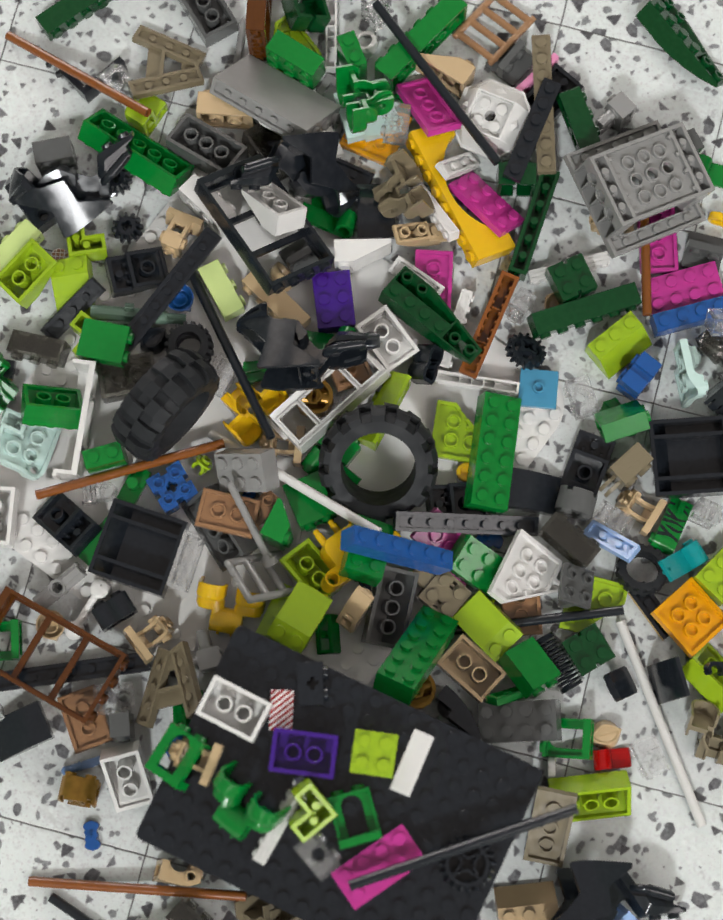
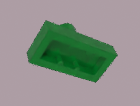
[116,470,152,505]

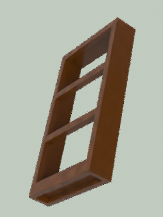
[245,0,272,61]
[0,586,130,726]

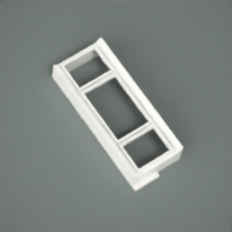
[269,352,392,454]
[52,359,101,481]

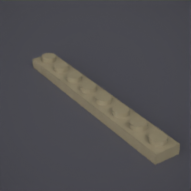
[531,34,556,175]

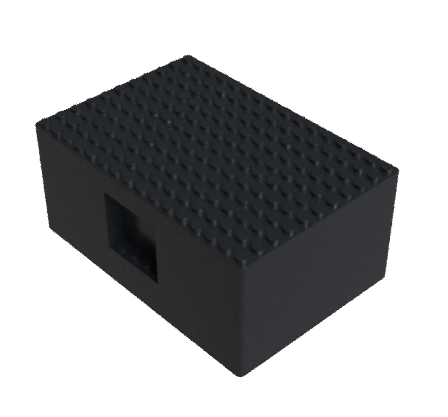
[136,626,543,920]

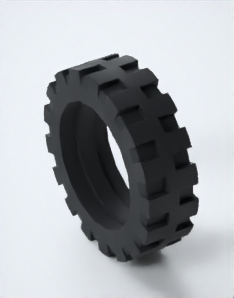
[615,543,667,597]

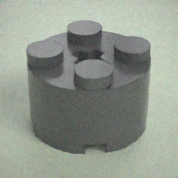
[554,485,598,522]

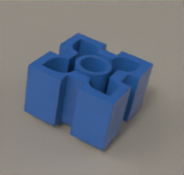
[615,351,662,401]
[145,460,198,516]

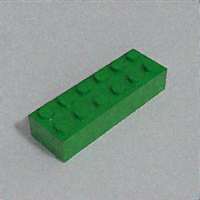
[374,0,467,92]
[77,109,195,197]
[463,391,522,515]
[372,605,459,706]

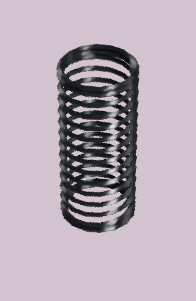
[536,631,583,694]

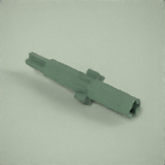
[90,303,186,326]

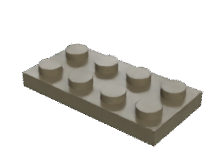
[523,786,578,868]

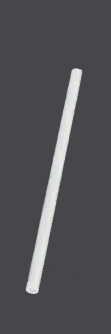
[208,430,382,532]
[616,620,707,828]

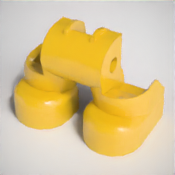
[221,381,289,447]
[196,576,269,637]

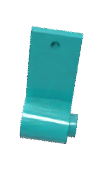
[658,538,710,583]

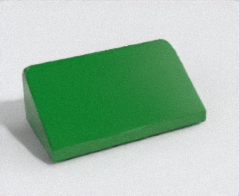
[315,614,341,655]

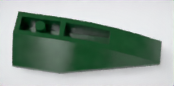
[636,0,723,88]
[378,266,482,365]

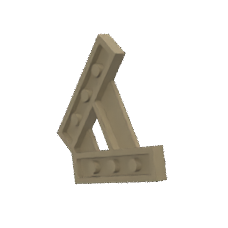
[127,25,206,100]
[135,641,202,729]

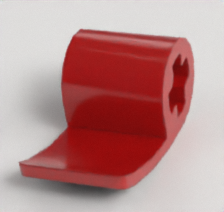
[593,747,631,771]

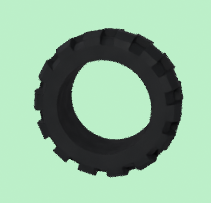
[111,347,220,462]
[318,402,438,523]

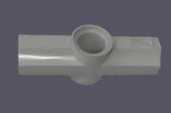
[32,562,87,609]

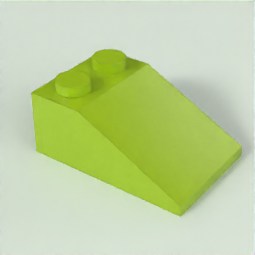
[0,238,58,309]
[51,255,96,316]
[266,580,333,654]
[452,590,523,663]

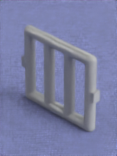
[224,550,297,604]

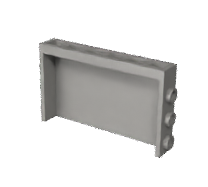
[209,54,341,136]

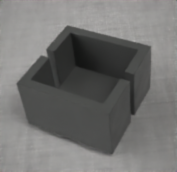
[32,135,78,176]

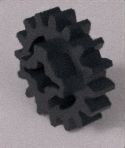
[505,332,547,370]

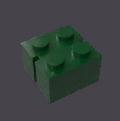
[281,0,331,33]
[496,160,536,197]
[544,253,598,305]
[559,623,616,678]

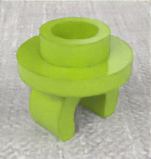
[191,455,213,476]

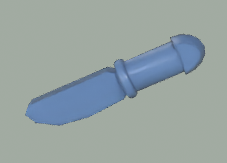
[61,756,100,775]

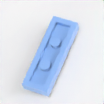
[582,519,641,563]

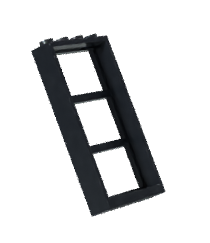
[194,154,335,296]

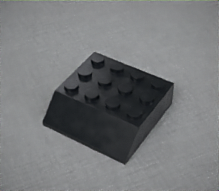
[649,415,723,499]
[88,498,190,599]

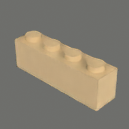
[241,272,311,328]

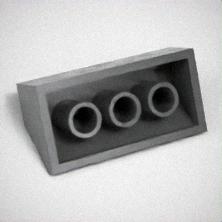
[182,483,258,572]
[361,566,420,648]

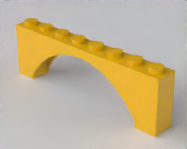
[405,128,516,268]

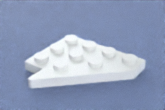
[487,529,563,604]

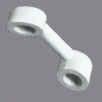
[65,579,112,640]

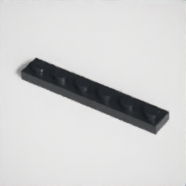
[502,77,562,184]

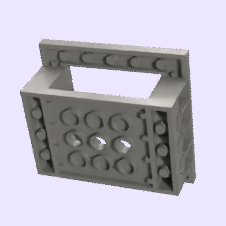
[563,120,715,259]

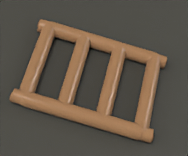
[452,0,536,66]

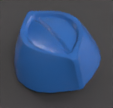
[169,285,194,312]

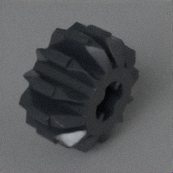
[110,168,133,197]
[111,212,144,244]

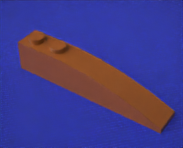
[458,270,520,380]

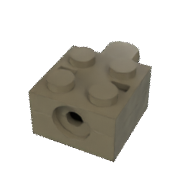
[599,442,654,498]
[413,569,472,618]

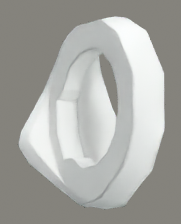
[357,31,378,58]

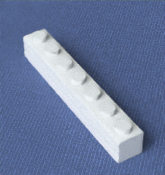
[325,0,337,73]
[406,183,460,242]
[527,251,610,286]
[438,288,475,371]
[435,370,520,396]
[252,775,304,866]

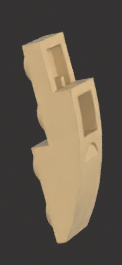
[392,221,456,246]
[336,585,375,633]

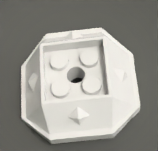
[454,79,531,160]

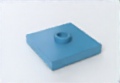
[518,368,559,410]

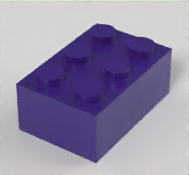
[312,270,356,333]
[268,727,339,779]

